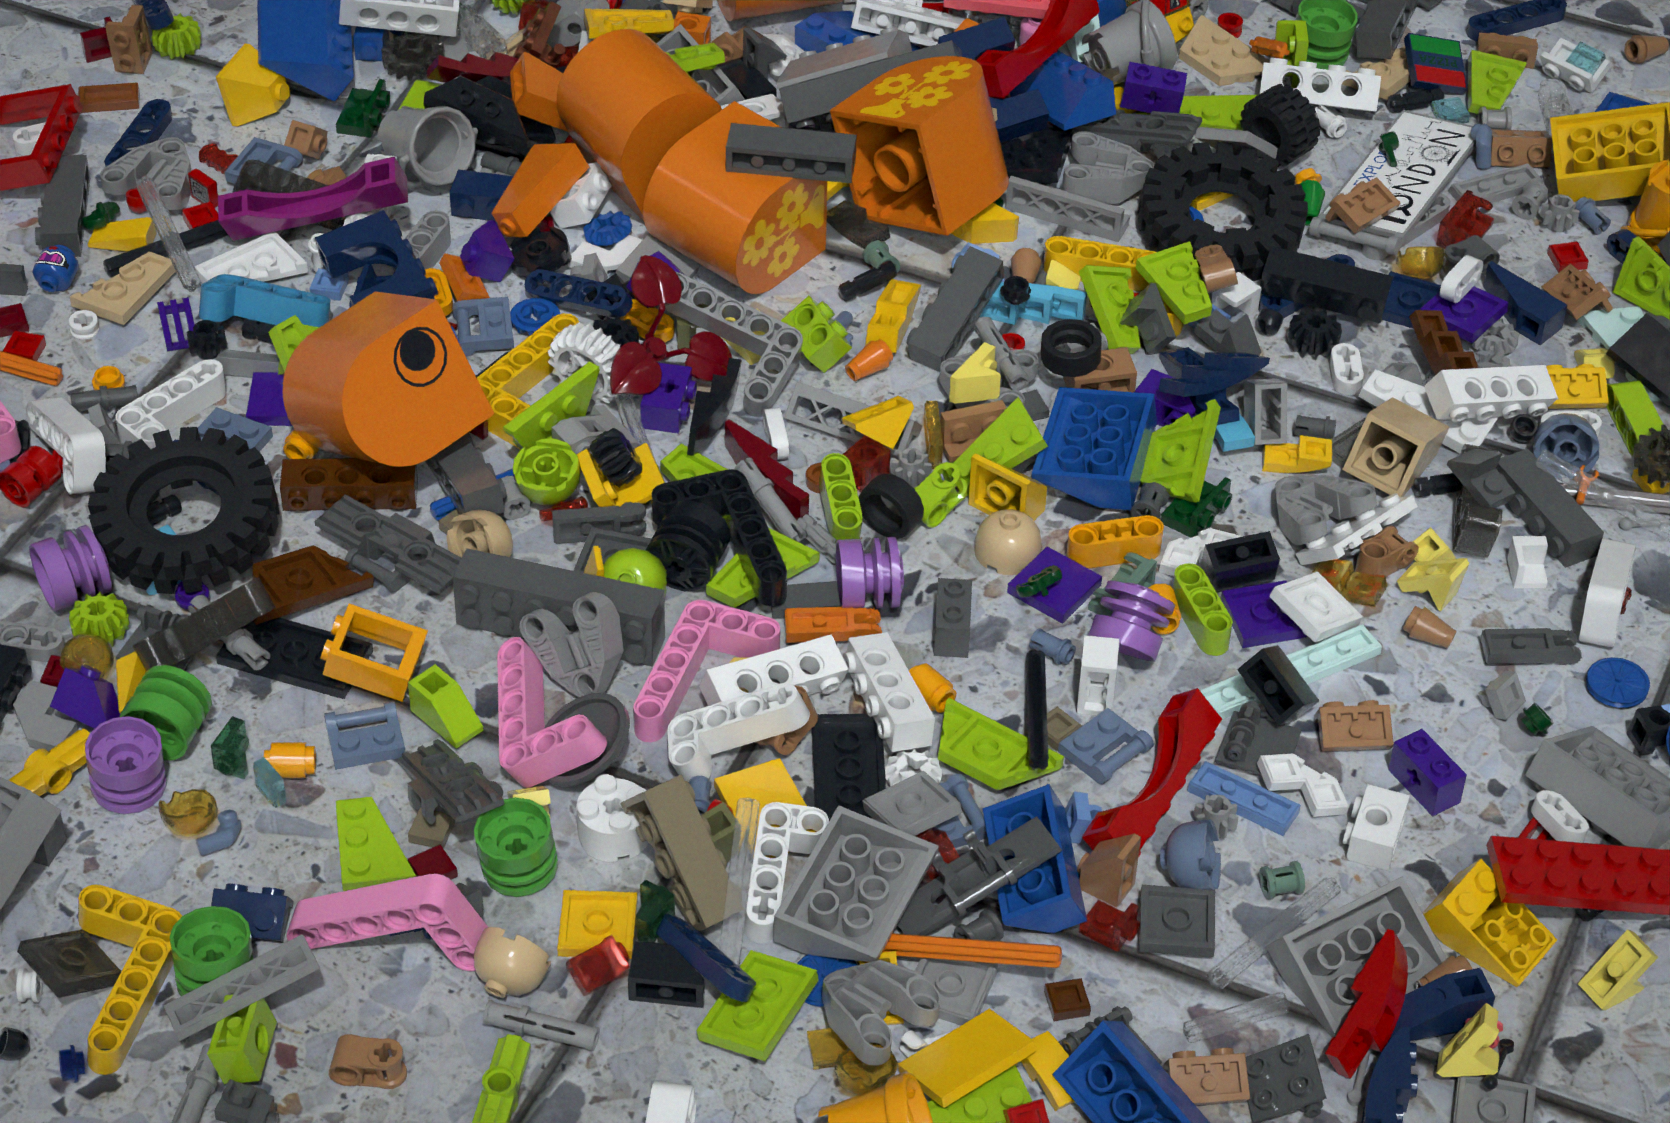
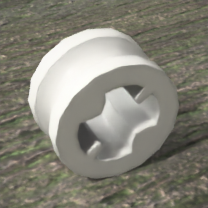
[69,310,99,339]
[16,968,43,1002]

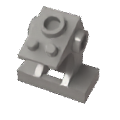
[552,405,638,456]

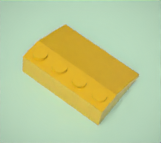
[1550,102,1670,202]

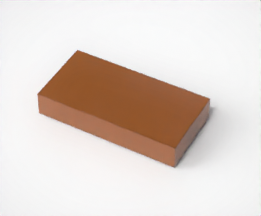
[78,82,139,113]

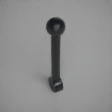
[1483,1039,1514,1090]

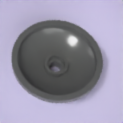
[545,693,630,786]

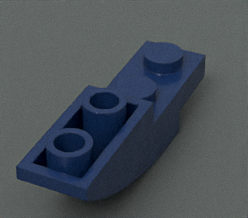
[1361,1026,1418,1123]

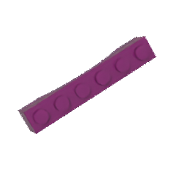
[218,157,408,241]

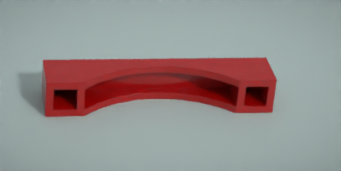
[975,0,1100,99]
[1082,688,1222,858]

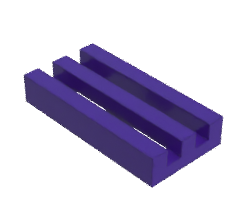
[157,297,195,351]

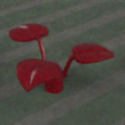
[610,255,733,395]

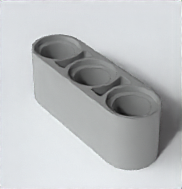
[393,210,451,272]

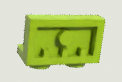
[1272,20,1309,89]

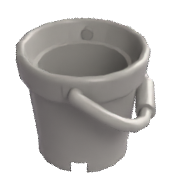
[1082,0,1177,85]
[377,106,478,189]

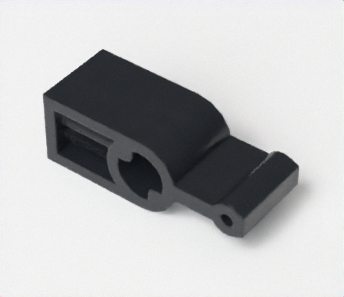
[717,58,777,100]

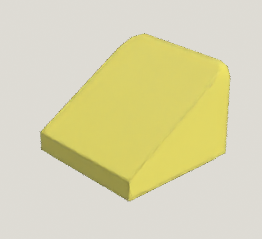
[1045,260,1081,290]
[1574,348,1615,378]
[1413,527,1456,562]

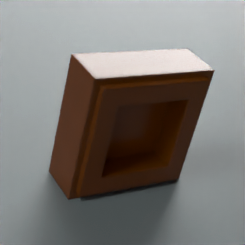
[1044,978,1091,1022]

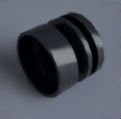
[646,500,730,592]

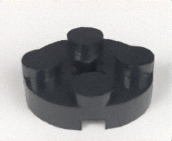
[510,227,572,277]

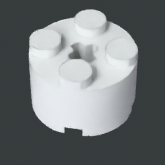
[576,774,648,862]

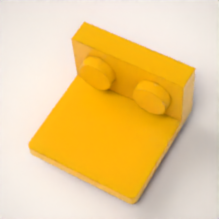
[577,443,665,507]

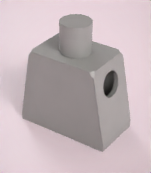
[547,0,610,50]
[1244,378,1287,445]

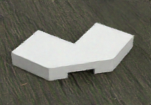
[568,235,642,274]
[1159,528,1242,576]
[1257,753,1349,817]

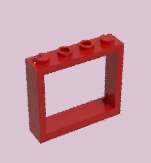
[0,84,83,191]

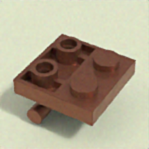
[513,1,565,68]

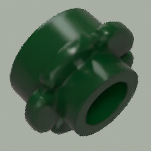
[1521,703,1554,735]

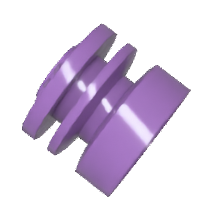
[29,525,112,612]
[836,537,904,608]
[1088,581,1175,662]
[85,716,167,814]

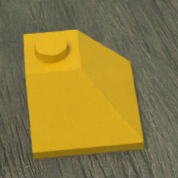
[216,43,291,127]
[968,453,1047,521]

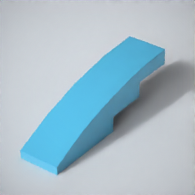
[979,282,1087,325]

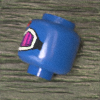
[32,245,79,292]

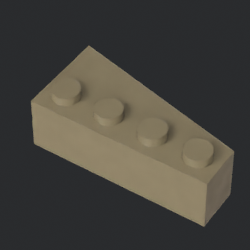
[620,774,744,931]

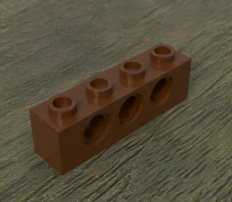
[280,458,418,511]

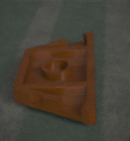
[252,545,374,625]

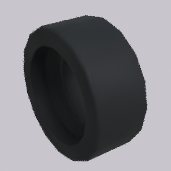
[1041,319,1102,377]
[858,473,924,539]

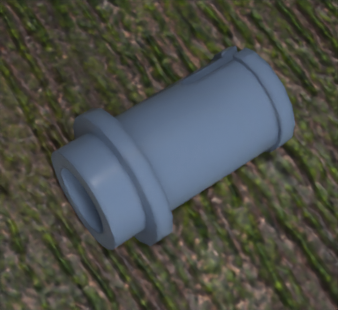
[1575,197,1611,234]
[1029,628,1076,665]
[689,776,712,815]

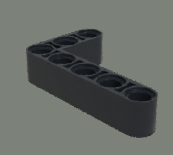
[652,469,787,606]

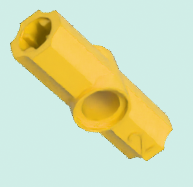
[9,728,90,796]

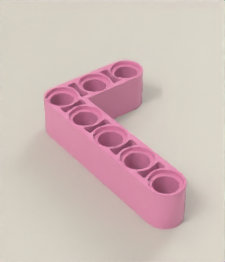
[633,599,780,742]
[497,637,607,788]
[286,874,488,971]

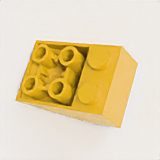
[1423,859,1557,987]

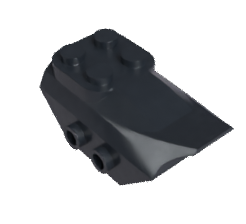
[423,75,556,157]

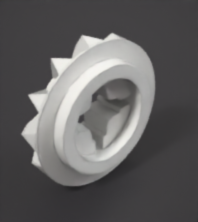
[885,749,942,786]

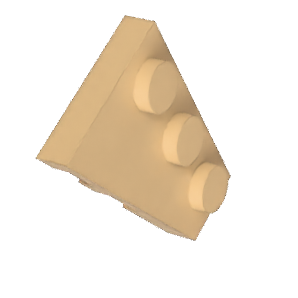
[1342,46,1410,100]
[70,251,177,325]

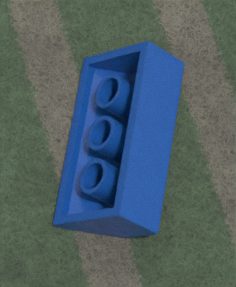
[1010,51,1116,131]
[982,784,1087,933]
[1052,1020,1210,1123]

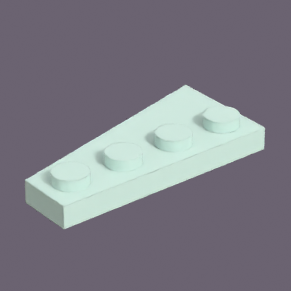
[1578,306,1662,402]

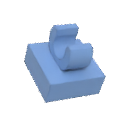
[1065,791,1102,844]

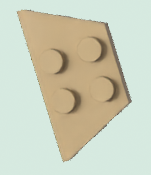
[1179,15,1270,86]

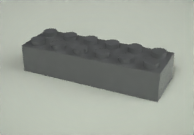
[779,40,963,131]
[452,548,665,667]

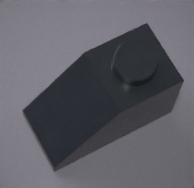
[628,941,705,1008]

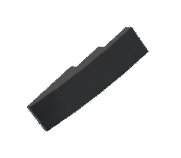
[687,358,742,456]

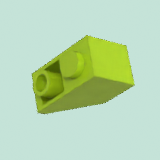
[408,664,483,749]

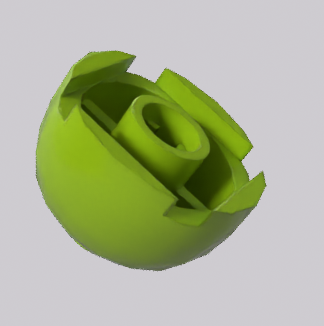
[513,439,580,505]
[603,548,667,597]

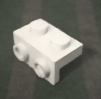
[1540,38,1611,94]

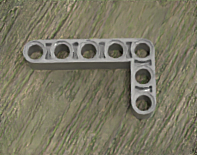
[665,272,803,417]

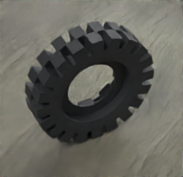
[1138,142,1308,281]
[88,427,280,594]

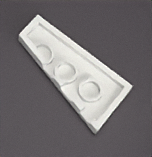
[1358,369,1499,454]
[1295,493,1418,565]

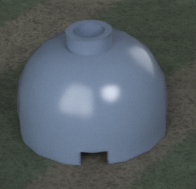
[1533,413,1600,480]
[1160,819,1221,892]

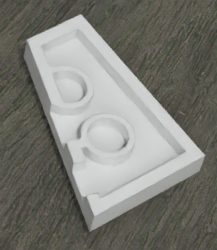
[194,232,308,284]

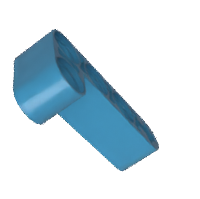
[199,274,331,328]

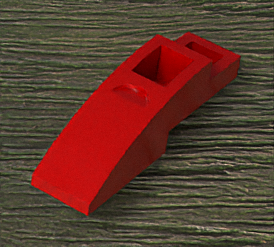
[1325,929,1408,1079]

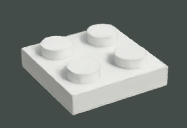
[1269,571,1363,642]

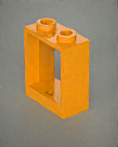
[320,603,428,702]

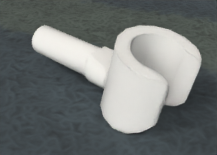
[899,1030,950,1057]

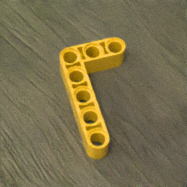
[1044,236,1184,337]
[477,313,579,450]
[78,884,182,1075]

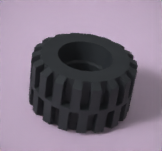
[1240,84,1320,167]

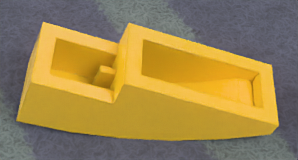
[865,279,921,353]

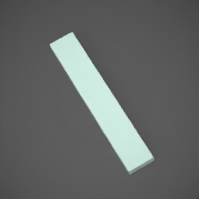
[1200,624,1382,719]

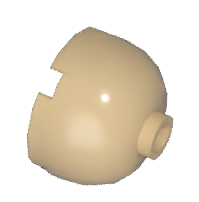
[446,509,513,558]
[975,509,1042,575]
[474,927,551,998]

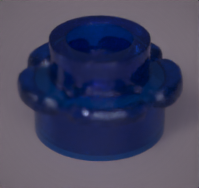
[58,1045,85,1083]

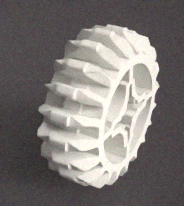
[548,322,621,403]

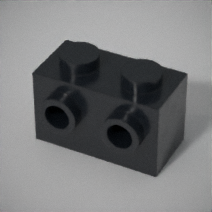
[1200,531,1280,592]
[1237,645,1319,726]

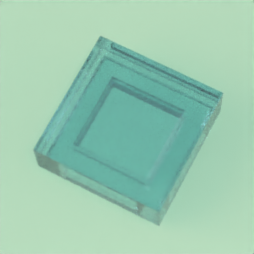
[1566,41,1606,76]
[1431,97,1470,124]
[253,757,286,808]

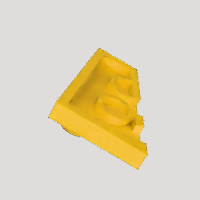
[583,9,674,39]

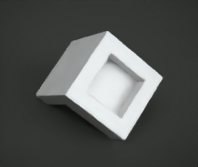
[1211,272,1262,316]
[1507,536,1548,589]

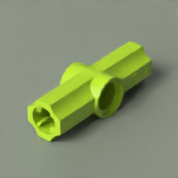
[472,1034,531,1123]

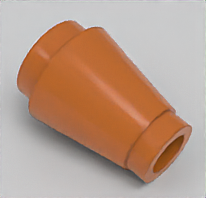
[845,339,893,381]

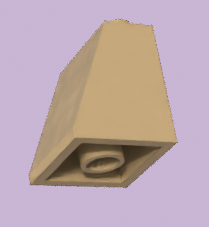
[1342,397,1450,497]

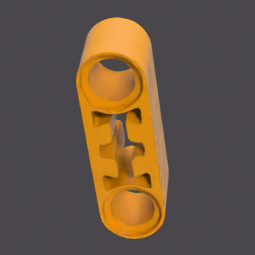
[1066,515,1164,568]

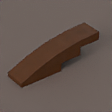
[1409,310,1478,375]

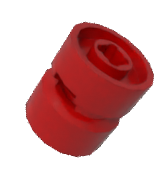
[0,446,61,508]

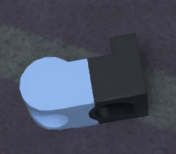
[1627,704,1670,756]

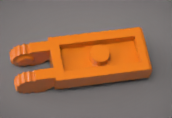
[784,607,882,643]

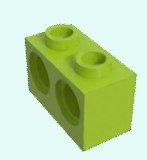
[781,295,852,373]

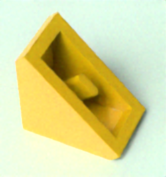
[841,396,914,449]

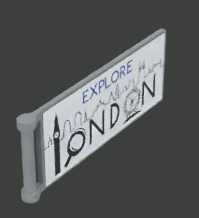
[1309,111,1476,255]

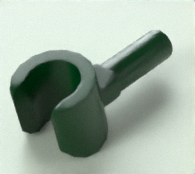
[1379,131,1399,167]

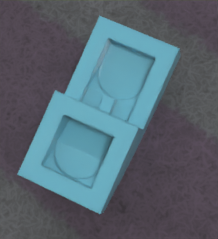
[1214,413,1255,452]

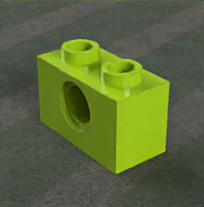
[207,994,277,1084]

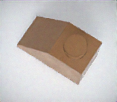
[1077,834,1141,908]

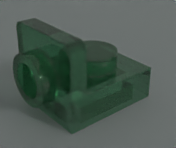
[211,716,249,779]
[635,880,675,943]

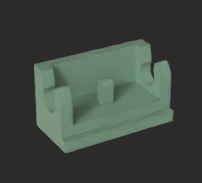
[1088,552,1157,616]

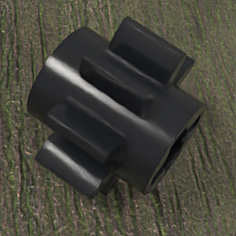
[187,320,227,360]

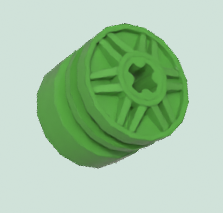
[1295,0,1358,70]
[120,665,212,761]
[474,797,558,897]
[169,906,253,996]

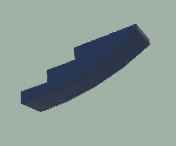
[1159,347,1240,425]
[1159,352,1270,397]

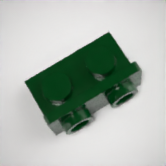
[336,79,390,138]
[1161,477,1232,538]

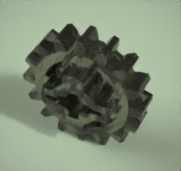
[381,31,445,81]
[1633,424,1670,488]

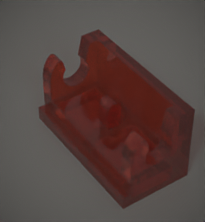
[1436,190,1494,249]

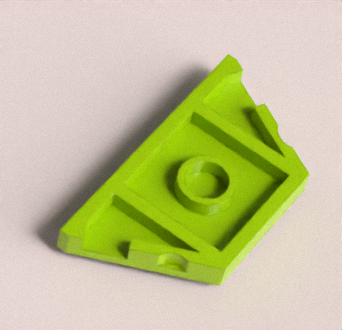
[503,361,600,450]
[1140,399,1221,502]
[938,698,1065,790]

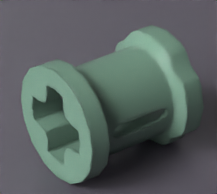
[862,240,900,281]
[1259,861,1305,899]

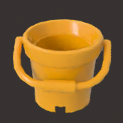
[1620,159,1670,257]
[818,1072,933,1123]

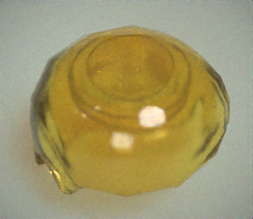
[1396,246,1444,280]
[60,634,114,679]
[158,789,218,838]
[834,1043,898,1096]

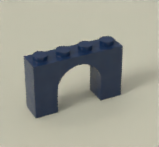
[938,17,1049,143]
[315,210,438,306]

